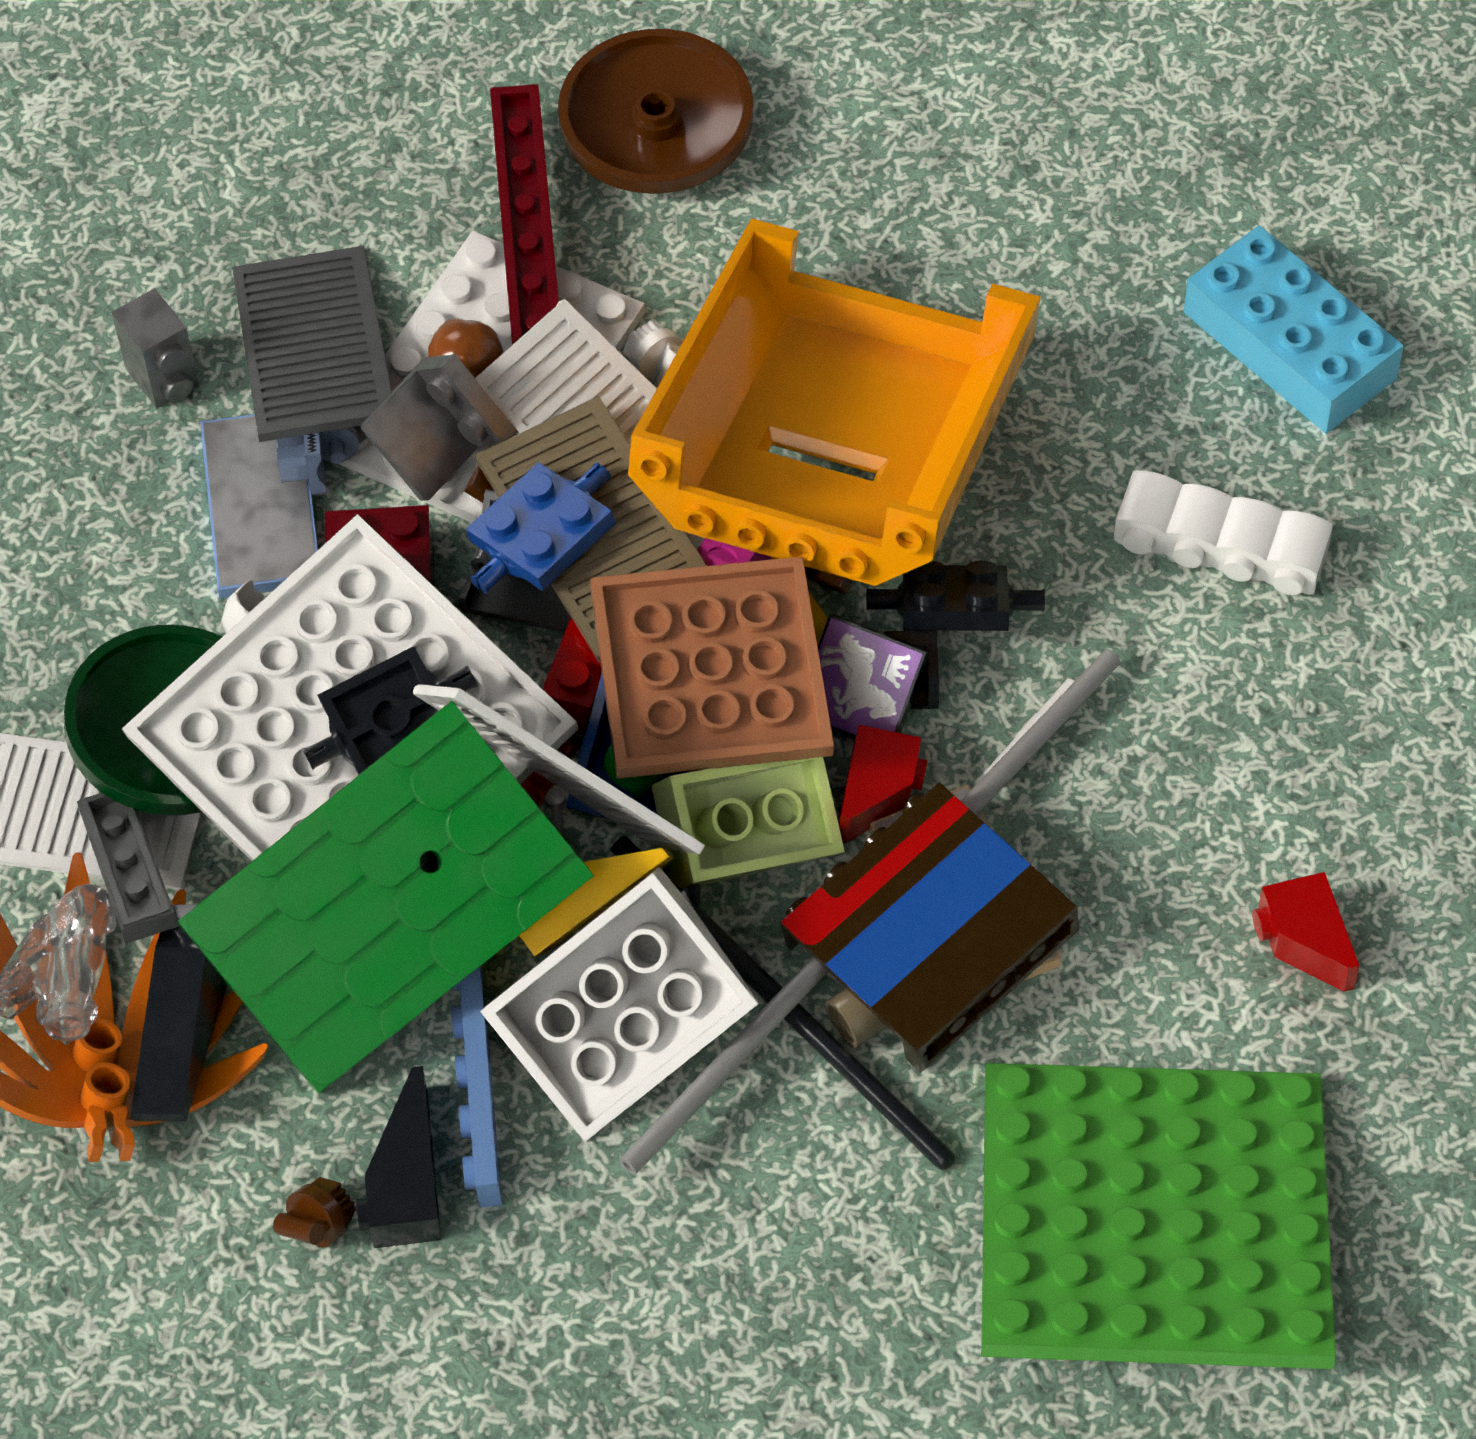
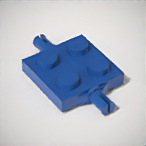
[466,462,616,594]

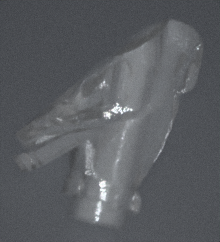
[0,884,117,1041]

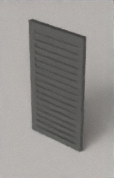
[232,246,392,442]

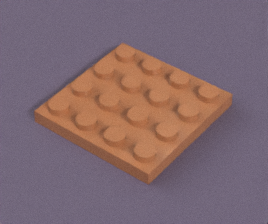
[590,557,834,779]

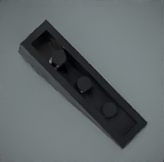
[131,904,227,1121]

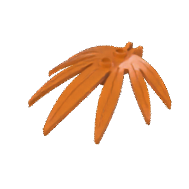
[0,852,268,1162]

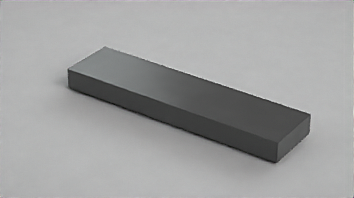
[77,793,179,944]

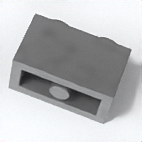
[111,288,199,409]

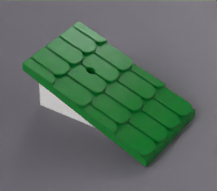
[177,701,594,1093]

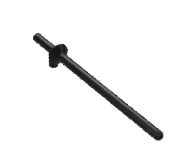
[611,836,955,1170]

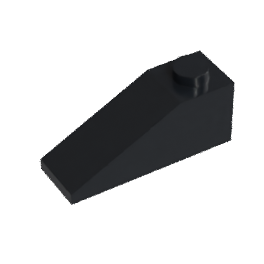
[356,1066,441,1248]

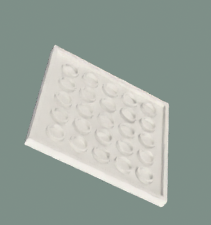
[122,514,579,872]

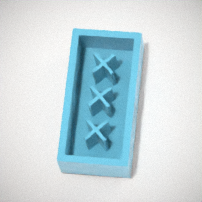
[1184,225,1404,434]

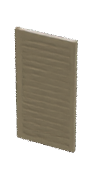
[475,396,707,663]

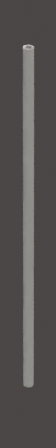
[619,649,1121,1175]

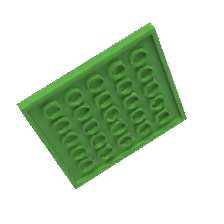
[981,1063,1336,1369]

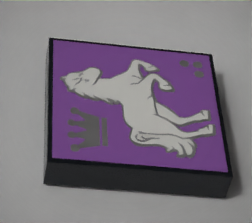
[818,614,930,737]

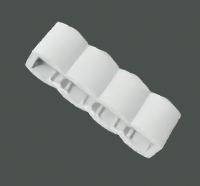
[1114,471,1333,595]

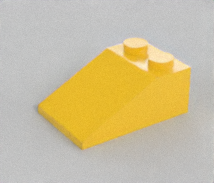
[519,848,674,957]

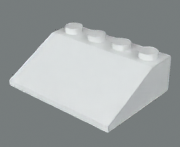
[480,867,759,1142]

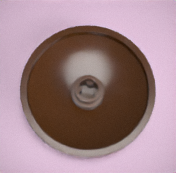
[558,29,753,194]

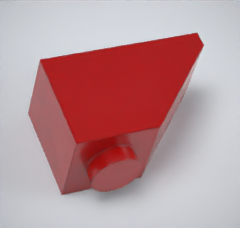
[838,725,928,844]
[1252,872,1359,992]

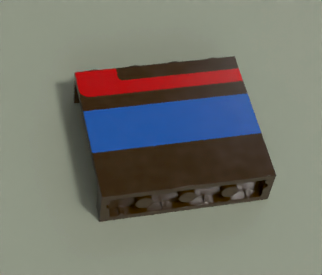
[780,782,1079,1073]

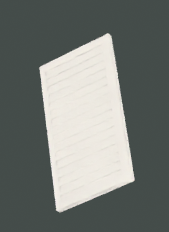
[475,299,705,549]
[413,684,705,855]
[0,733,202,890]

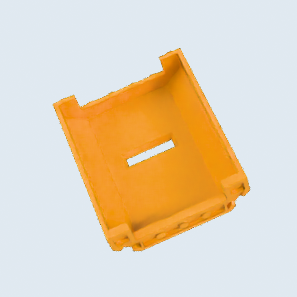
[628,218,1041,586]

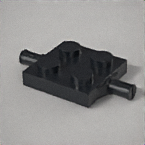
[866,560,1045,631]
[302,646,478,775]

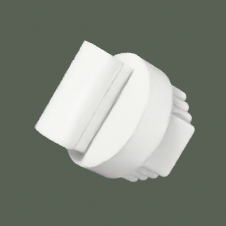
[623,321,683,388]

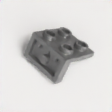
[361,354,517,501]

